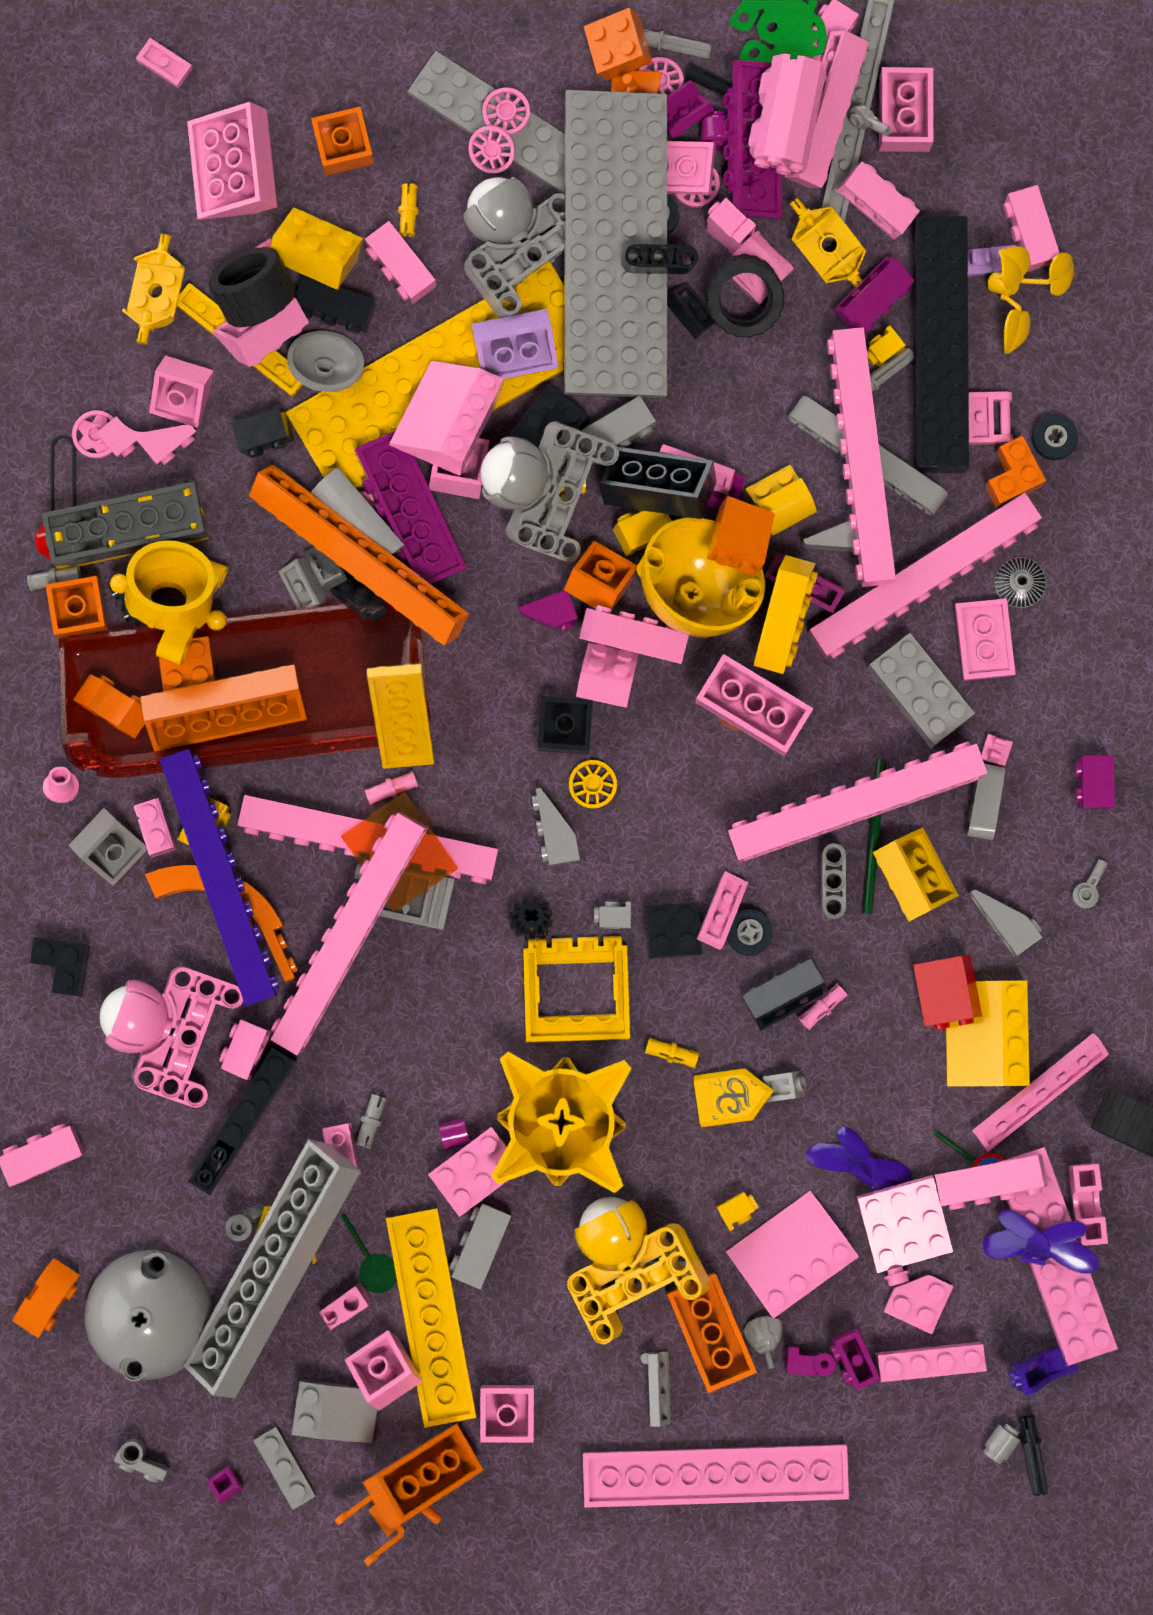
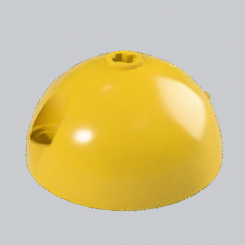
[636,518,765,637]

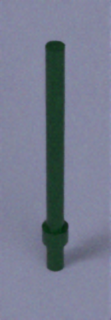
[862,759,886,914]

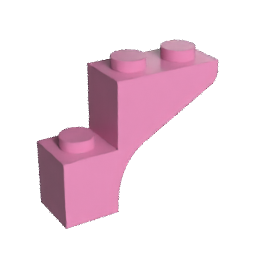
[97,416,196,465]

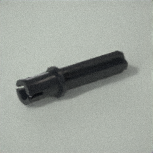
[1019,1415,1048,1496]

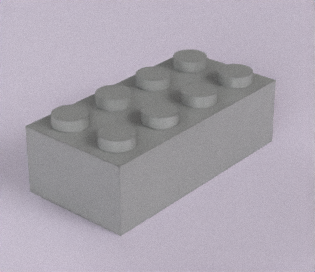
[867,633,975,748]

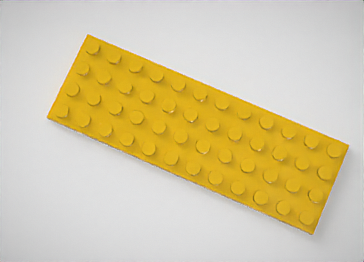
[286,262,564,489]

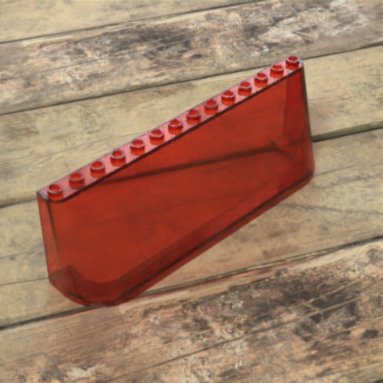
[59,599,431,778]

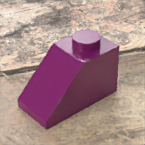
[519,591,578,632]

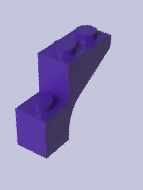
[1008,1346,1078,1396]

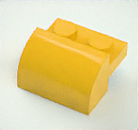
[746,465,817,536]

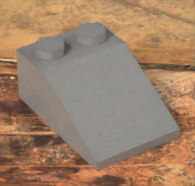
[292,1378,377,1443]

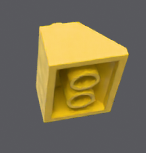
[873,827,959,921]

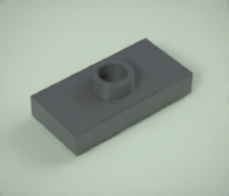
[304,546,347,592]

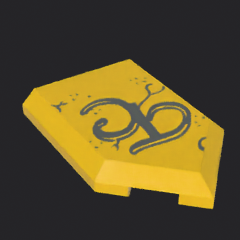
[694,1068,775,1127]

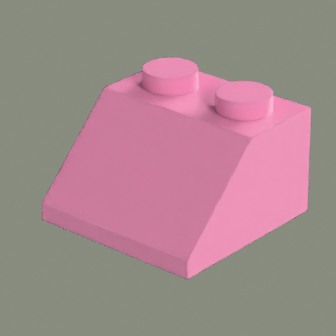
[149,355,214,428]
[219,1020,272,1080]

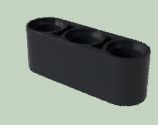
[621,244,699,274]

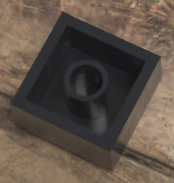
[538,696,593,755]
[645,902,702,959]

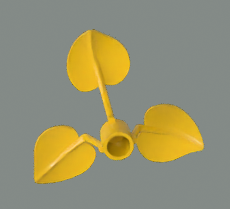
[988,246,1074,354]

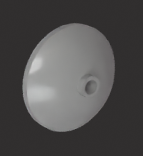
[287,331,364,392]

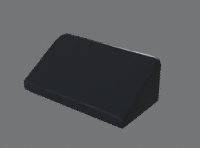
[667,282,715,339]

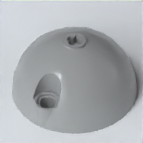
[84,1250,213,1382]

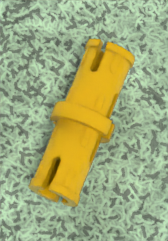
[398,183,418,237]
[645,1038,699,1068]

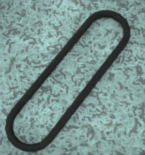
[50,435,76,511]

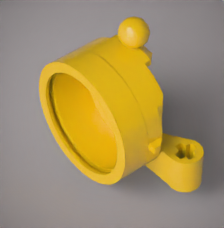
[110,541,228,665]

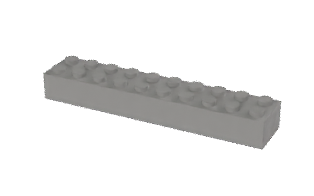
[184,1139,361,1398]

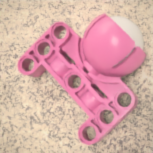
[100,966,243,1108]

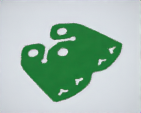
[729,0,827,63]

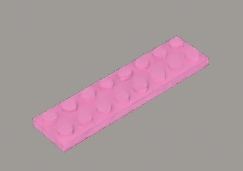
[998,1147,1118,1366]

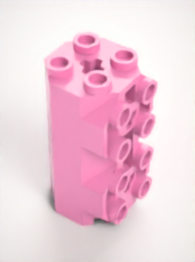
[748,54,827,175]

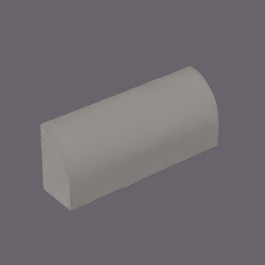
[311,467,404,557]

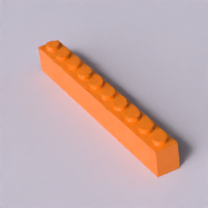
[249,465,469,646]

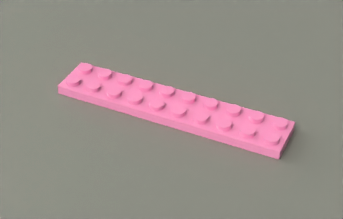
[583,1444,849,1507]

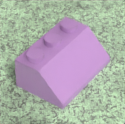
[471,309,558,379]

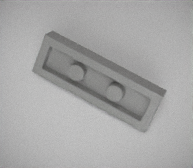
[253,1426,316,1510]

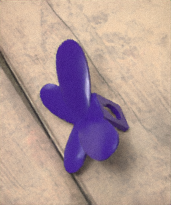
[806,1127,912,1192]
[983,1210,1098,1274]

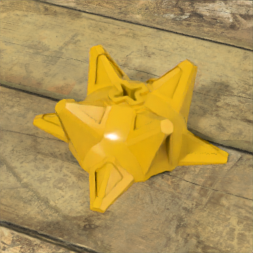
[491,1052,632,1193]

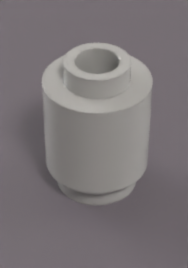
[983,1423,1021,1464]

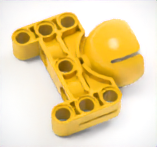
[567,1197,710,1344]

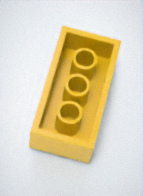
[753,555,818,674]

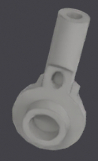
[850,104,891,136]
[1072,859,1108,909]

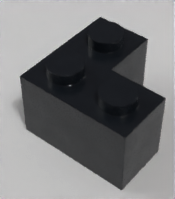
[30,937,90,997]

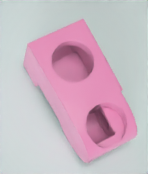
[319,1283,373,1330]

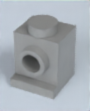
[594,902,631,929]

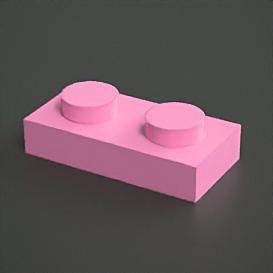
[136,38,193,89]

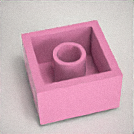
[429,438,490,499]
[576,642,639,708]
[345,1330,423,1411]
[480,1385,534,1442]

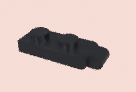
[330,573,387,621]

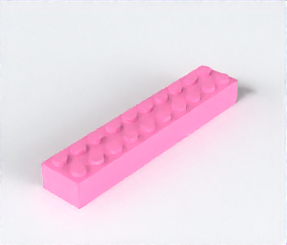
[728,742,987,863]

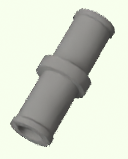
[27,565,82,591]
[355,1094,387,1149]

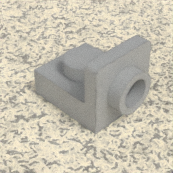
[763,1071,806,1102]

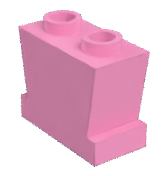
[706,198,756,254]
[322,1123,361,1175]

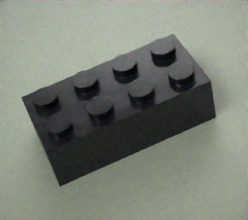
[507,384,589,449]
[599,447,717,519]

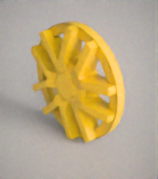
[569,760,617,809]

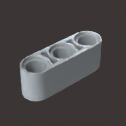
[966,764,1005,840]
[820,843,846,920]

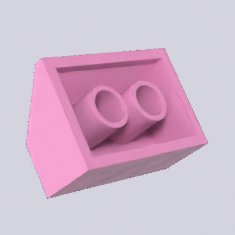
[213,297,309,367]

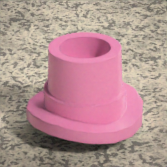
[43,767,79,803]

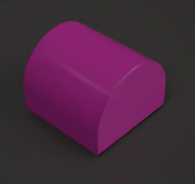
[438,1118,470,1149]
[207,1466,244,1504]

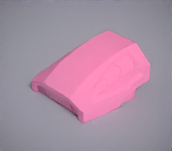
[732,231,794,306]

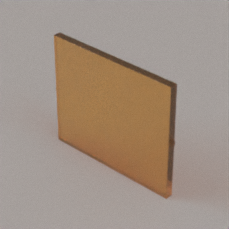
[341,792,458,913]

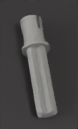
[644,29,712,59]
[870,347,915,391]

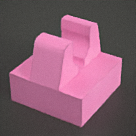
[981,734,1013,767]

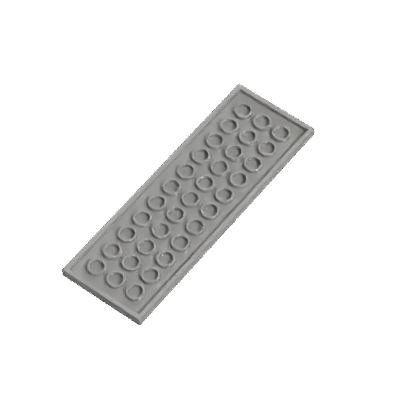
[564,90,667,398]

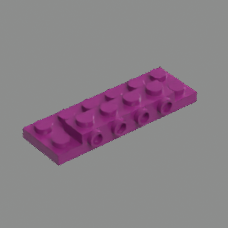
[723,60,782,219]
[354,431,467,585]

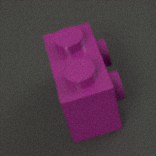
[1074,755,1115,810]
[829,1328,880,1390]

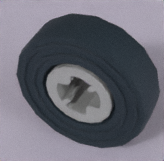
[1032,414,1078,460]

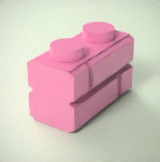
[134,798,178,857]

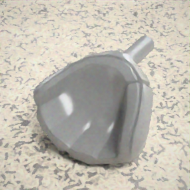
[743,1316,782,1369]

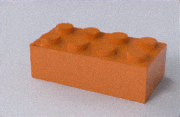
[666,1272,757,1393]
[363,1424,484,1529]

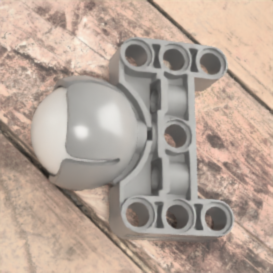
[463,177,565,318]
[481,421,619,562]

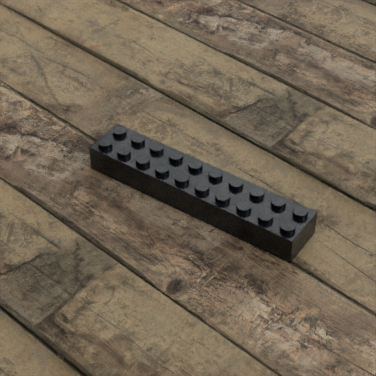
[913,216,969,473]

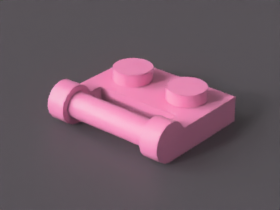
[969,392,1014,445]

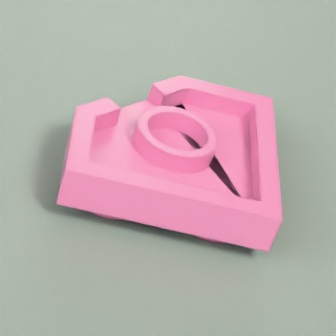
[883,1274,953,1334]

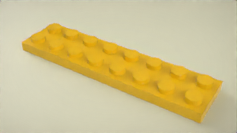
[386,1208,477,1428]

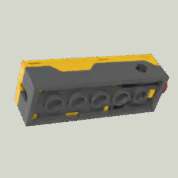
[35,482,209,570]

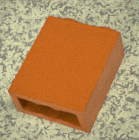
[707,496,775,576]

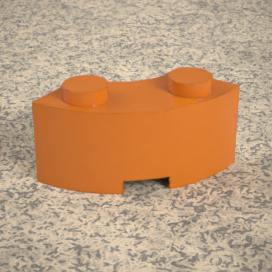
[73,674,145,739]
[12,1258,80,1338]

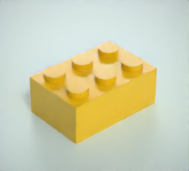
[270,207,363,290]

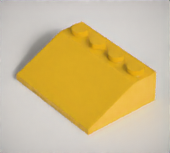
[946,981,1030,1086]

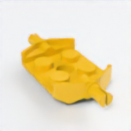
[790,198,866,287]
[122,234,185,345]

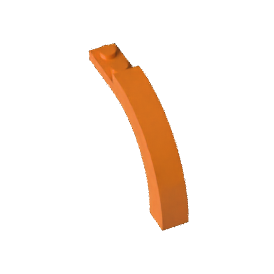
[145,865,298,982]

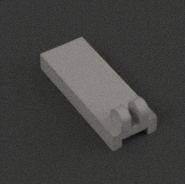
[641,1352,671,1427]

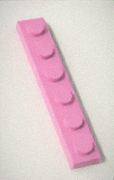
[972,1033,1109,1152]

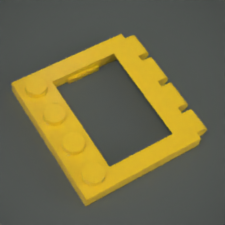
[523,936,630,1043]

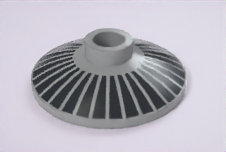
[995,557,1046,608]

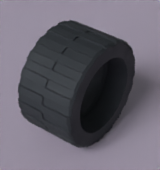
[208,247,296,327]
[704,254,785,338]
[1090,1088,1153,1157]

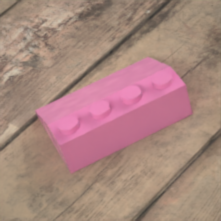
[187,102,277,220]
[389,361,504,476]
[726,1191,859,1319]

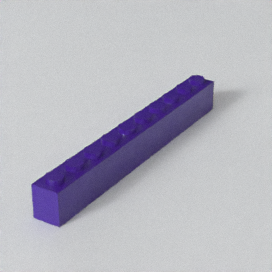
[160,749,280,1007]

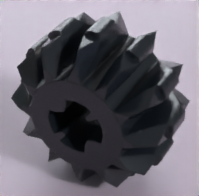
[509,897,553,942]

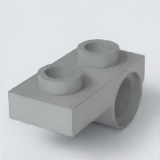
[114,1439,170,1483]

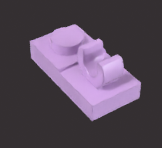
[968,245,1016,276]

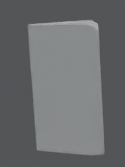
[278,558,328,616]

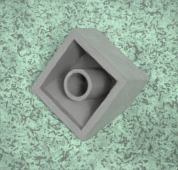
[68,808,147,886]

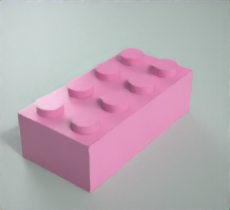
[695,654,813,756]

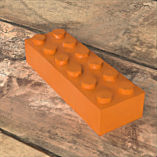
[141,665,307,752]

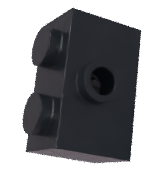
[231,407,294,458]

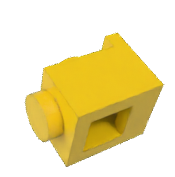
[867,326,906,368]
[716,1192,759,1231]

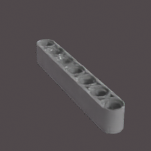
[788,396,948,516]

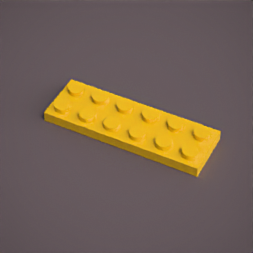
[367,664,434,769]

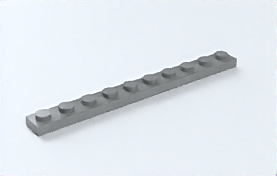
[822,0,894,242]

